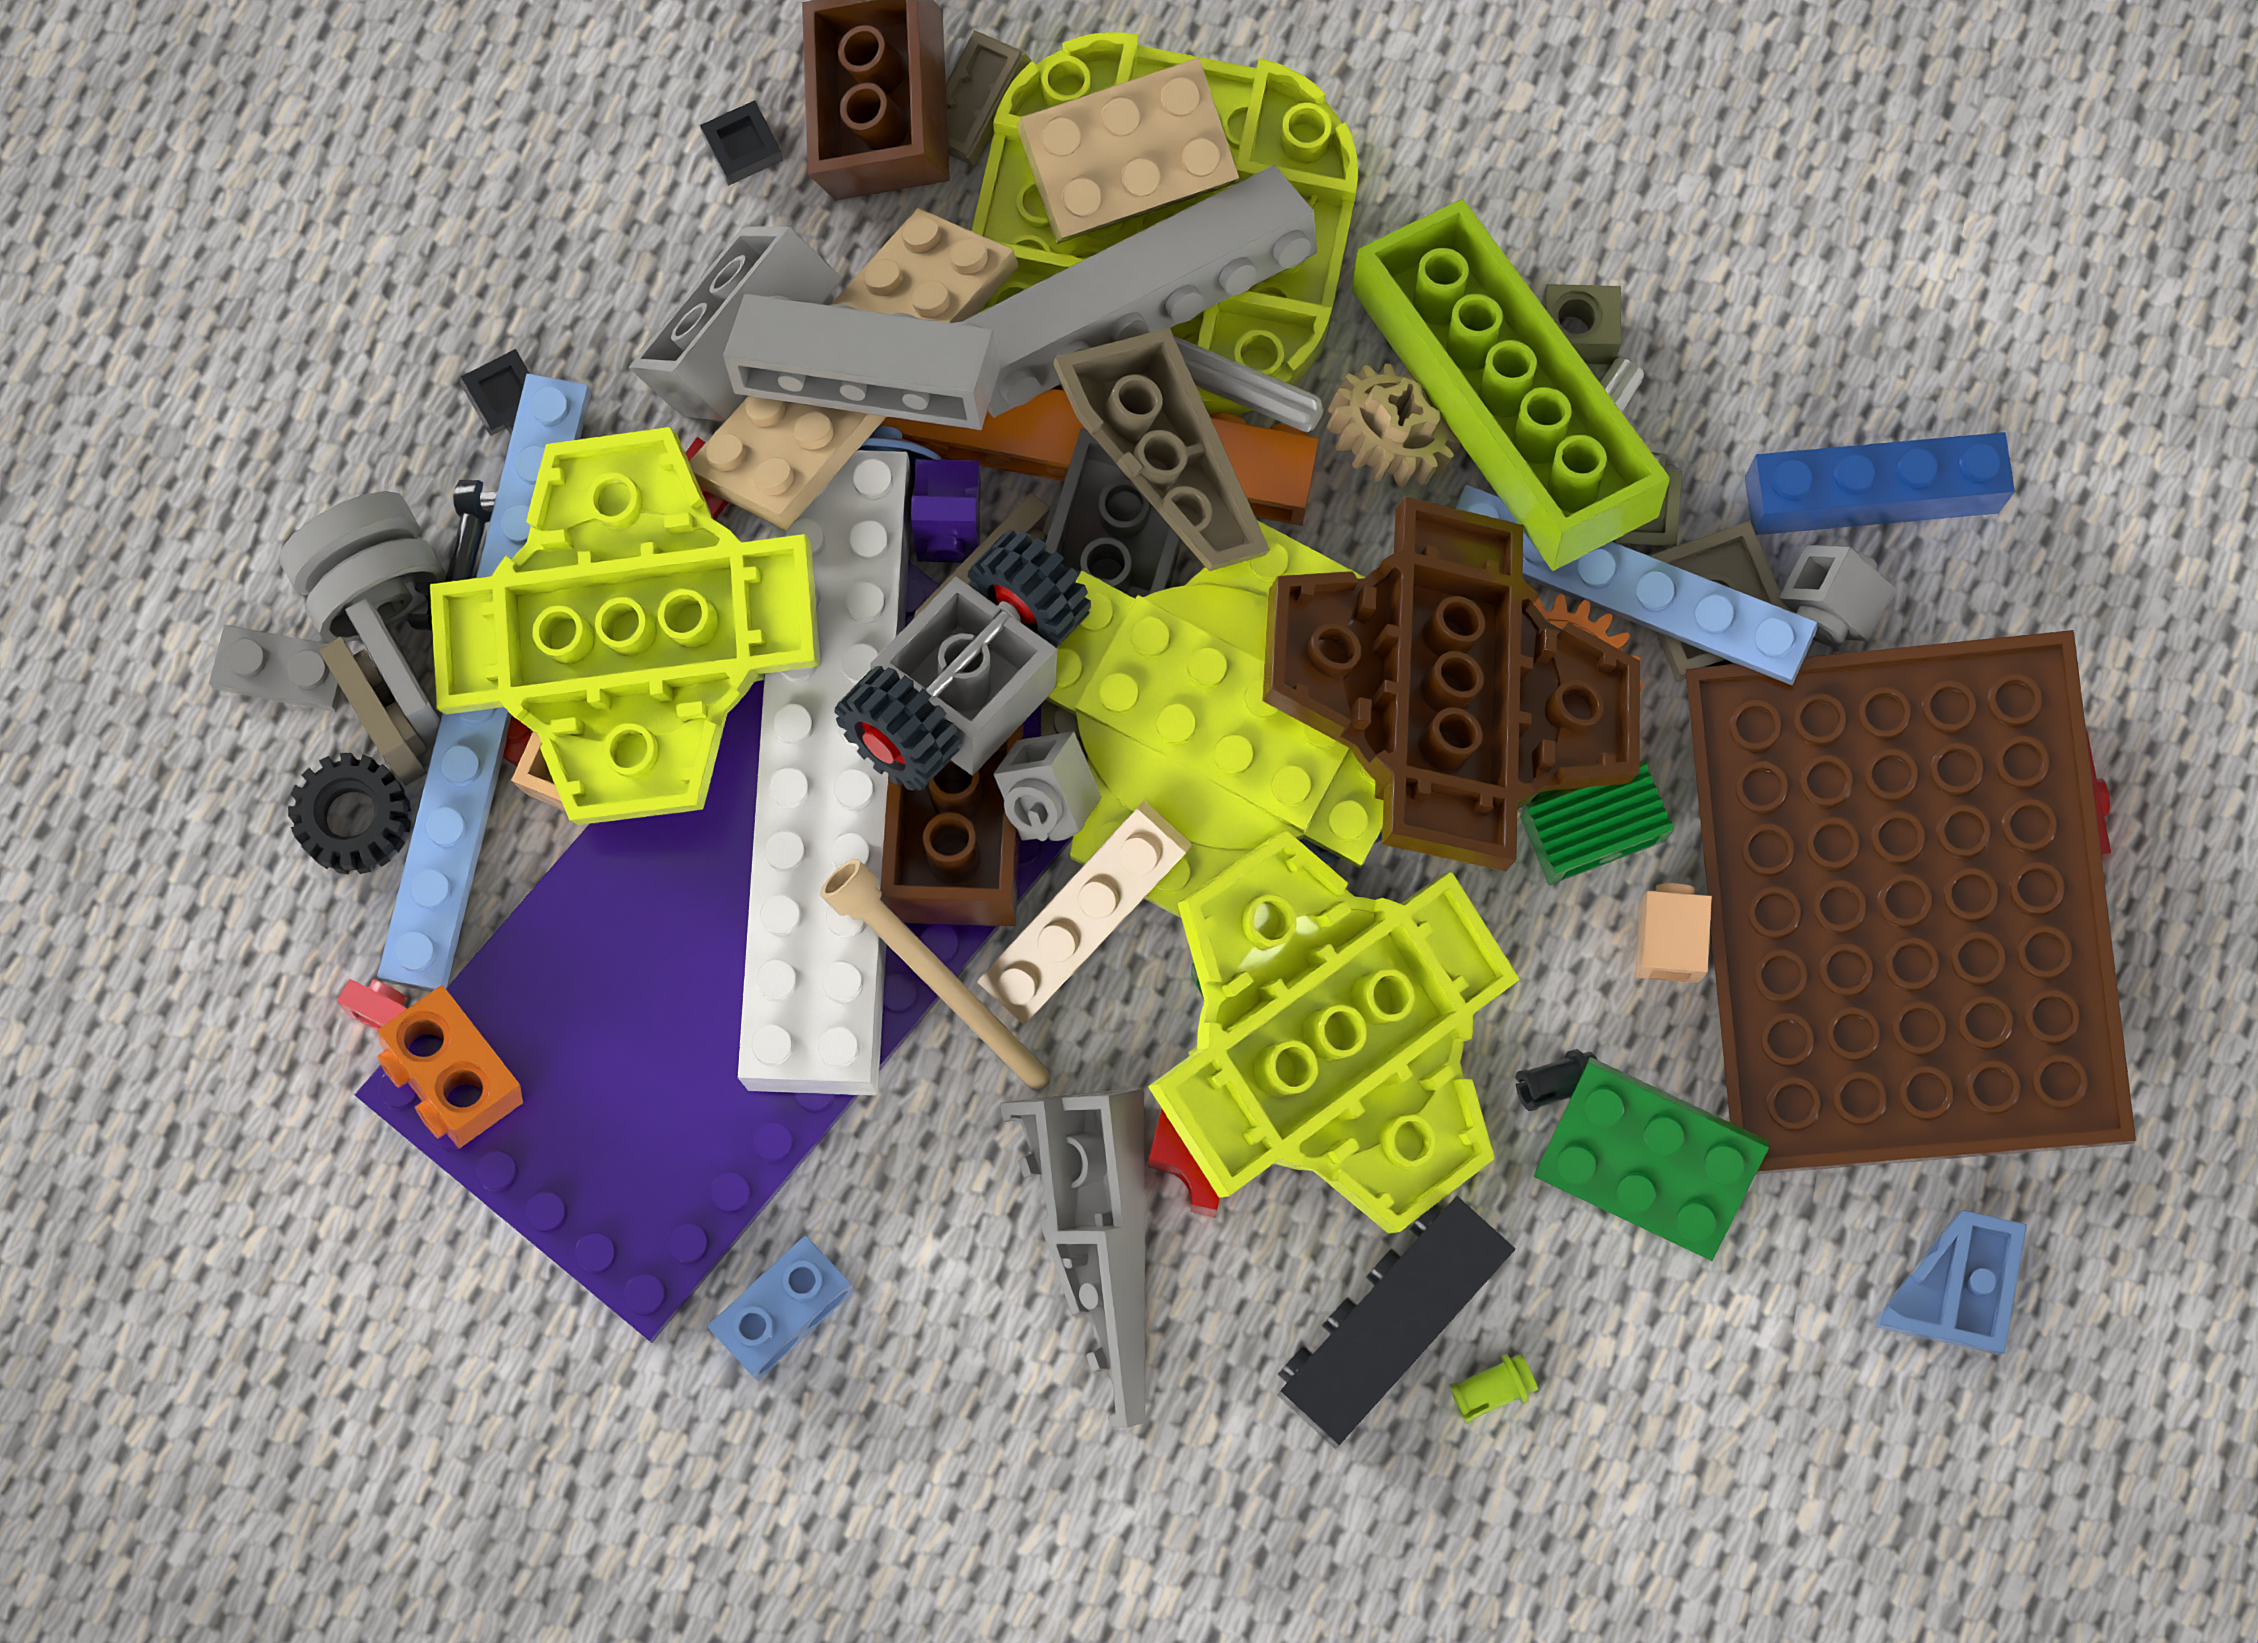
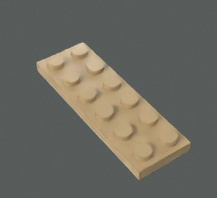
[689,208,1019,531]

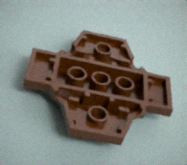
[1262,496,1640,872]

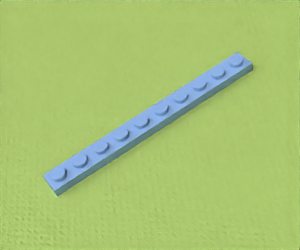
[377,373,591,992]

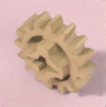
[1327,364,1461,487]

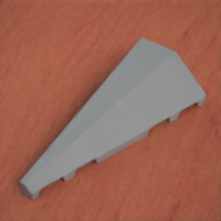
[1000,1089,1145,1428]

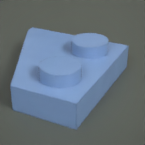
[1875,1210,2027,1355]

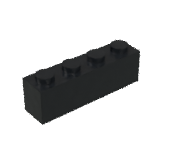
[1277,1196,1516,1449]

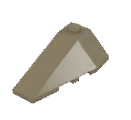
[1053,328,1270,571]

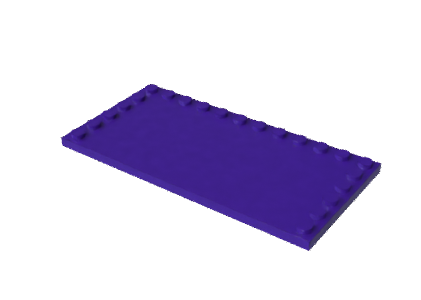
[354,561,1073,1343]

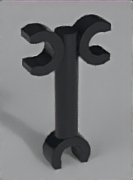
[407,480,497,630]

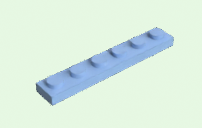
[1456,485,1817,685]

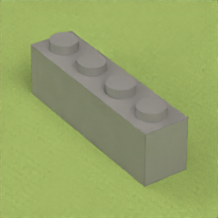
[723,294,1000,430]

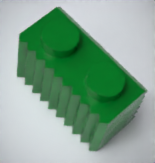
[1520,760,1674,885]

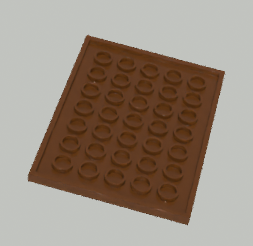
[1686,630,2136,1175]

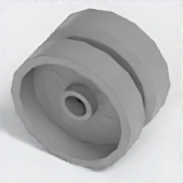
[279,491,447,642]

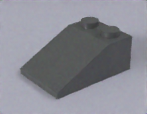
[1046,428,1182,599]

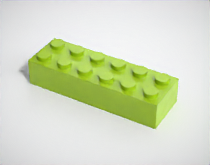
[1352,198,1670,571]

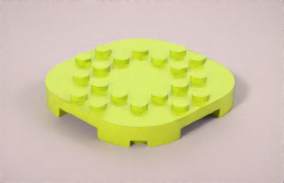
[971,32,1358,416]

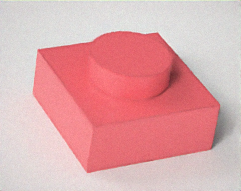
[337,979,407,1030]

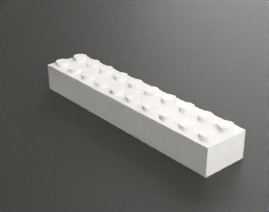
[738,450,914,1096]

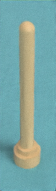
[820,859,1050,1090]

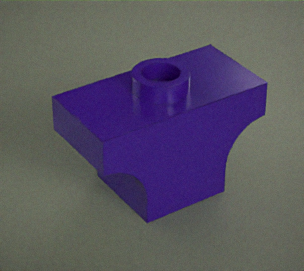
[911,459,981,563]

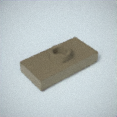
[946,30,1031,167]

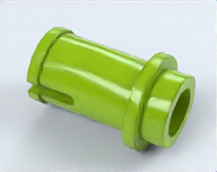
[1449,1353,1538,1424]

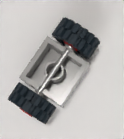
[834,530,1091,790]

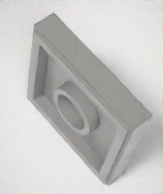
[345,598,441,748]

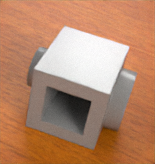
[1779,545,1895,650]
[994,731,1102,841]

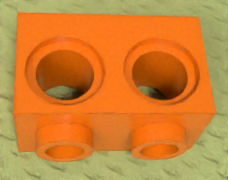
[376,985,523,1149]

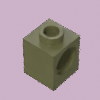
[1541,284,1621,365]

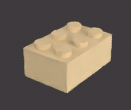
[1017,58,1239,244]

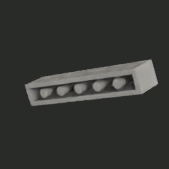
[962,165,1317,418]

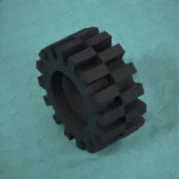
[288,753,411,875]

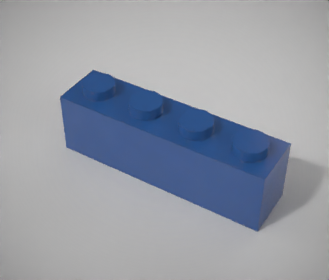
[1745,432,2015,535]

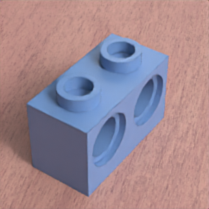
[707,1235,855,1381]

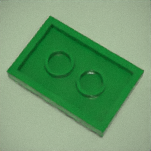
[1534,1057,1769,1261]

